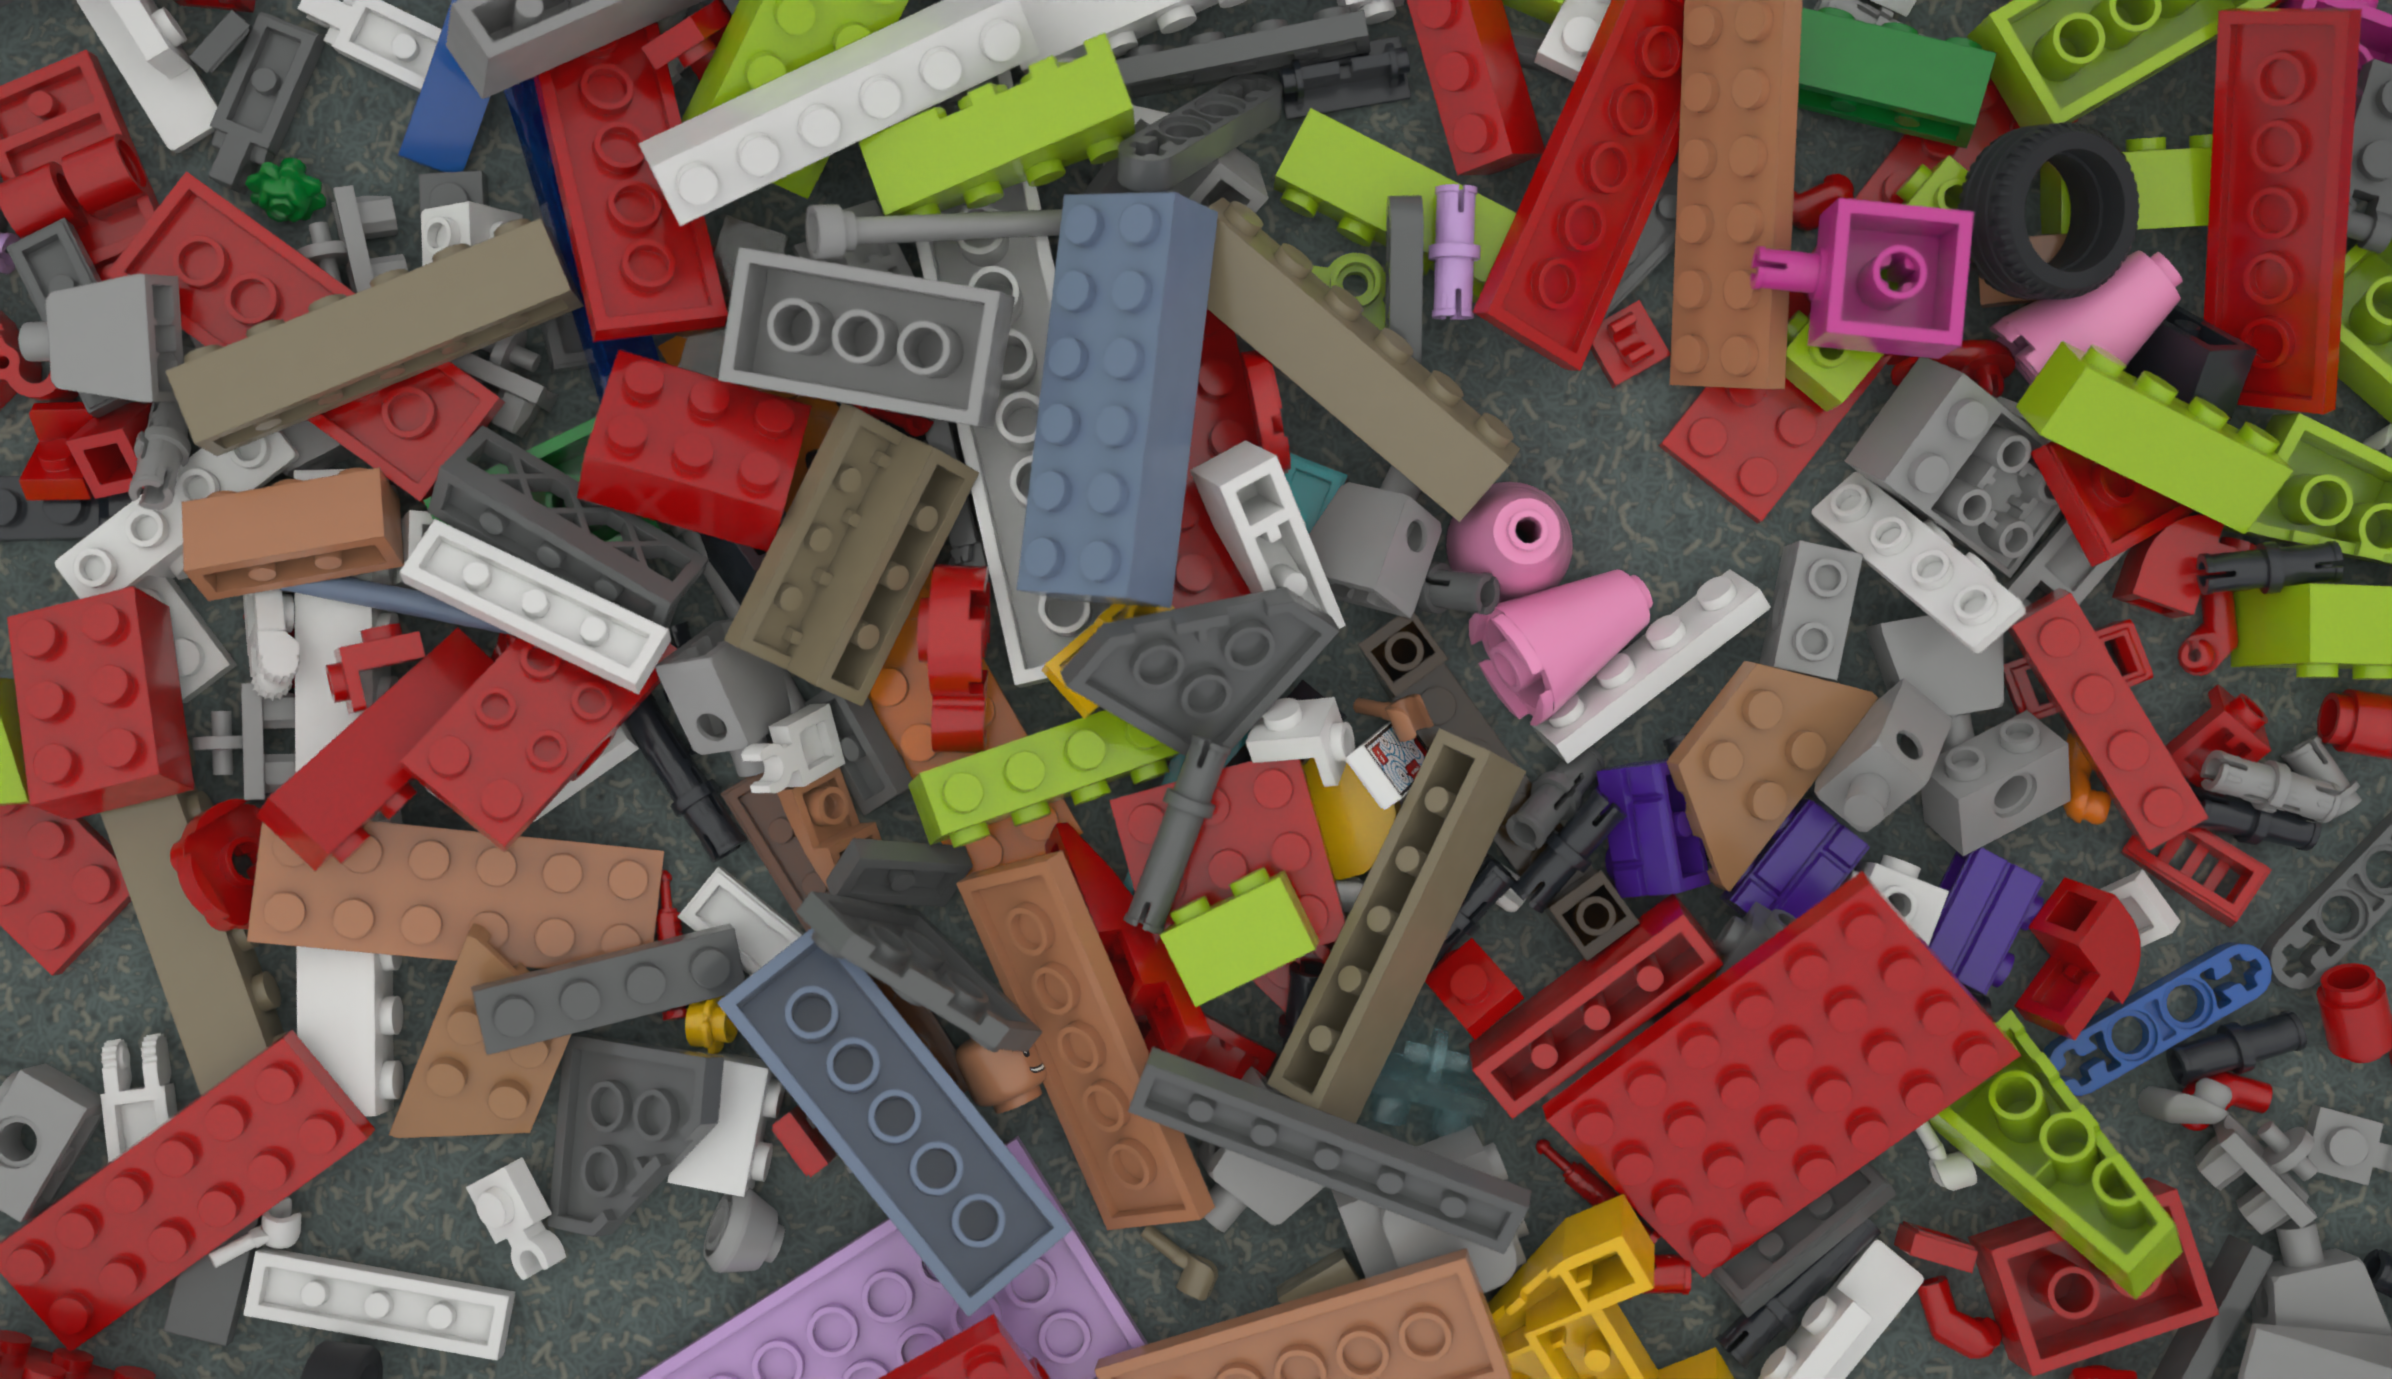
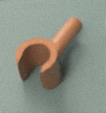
[1353,694,1434,742]

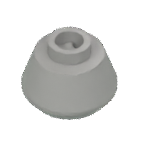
[703,1188,785,1273]

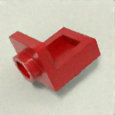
[326,623,425,714]
[1425,938,1524,1040]

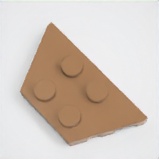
[1666,661,1878,892]
[389,923,571,1138]

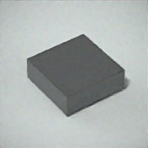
[189,9,251,73]

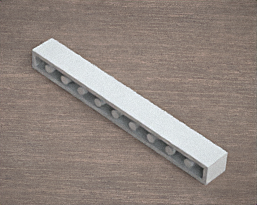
[294,469,404,1116]

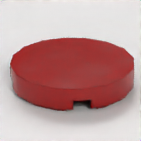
[1241,350,1291,474]

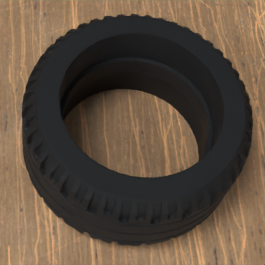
[1958,122,2140,300]

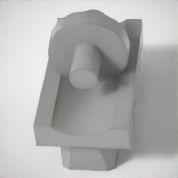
[297,185,408,293]
[450,330,558,438]
[192,683,295,800]
[2194,1110,2318,1235]

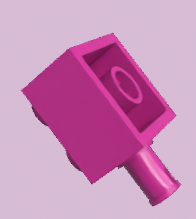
[1750,198,1974,359]

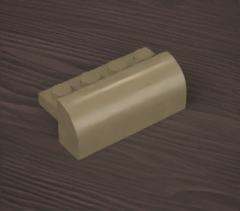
[724,402,979,707]

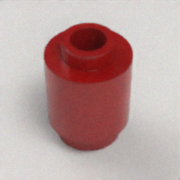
[2317,689,2392,760]
[2316,963,2392,1063]

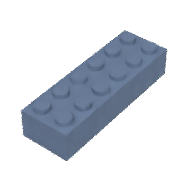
[1017,192,1218,608]
[717,928,1073,1317]

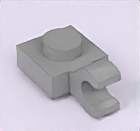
[2306,1105,2392,1186]

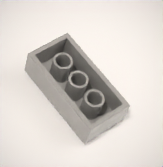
[718,247,1015,428]

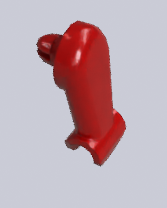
[1884,339,2016,398]

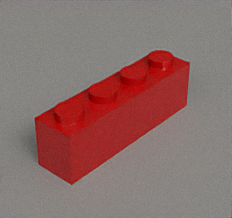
[1407,0,1545,175]
[2007,588,2209,851]
[256,628,494,872]
[1469,894,1724,1119]

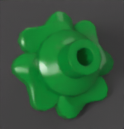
[245,157,327,222]

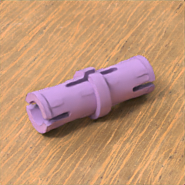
[1428,184,1481,320]

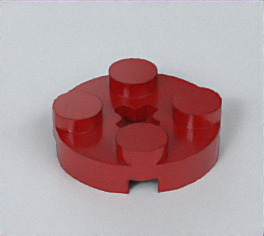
[170,798,262,932]

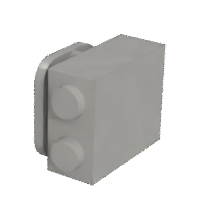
[1331,1125,1529,1293]

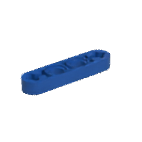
[2043,942,2272,1096]

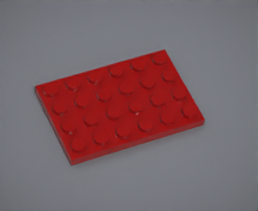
[1542,871,2021,1278]

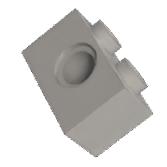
[1759,540,1863,681]
[1921,710,2071,856]
[0,1063,103,1222]

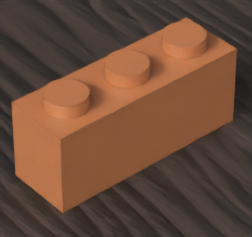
[182,467,404,601]

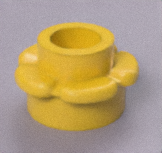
[685,995,738,1054]

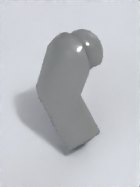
[2138,1078,2232,1124]

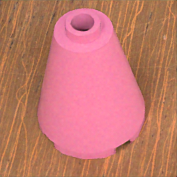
[1989,250,2183,385]
[1446,482,1573,603]
[1469,569,1653,726]

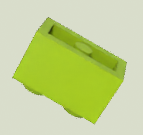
[1160,867,1319,1007]

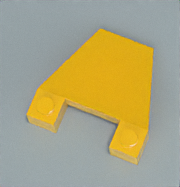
[1488,1194,1735,1379]

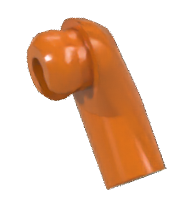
[2063,733,2112,825]

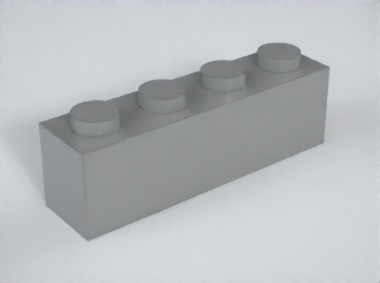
[446,0,705,100]

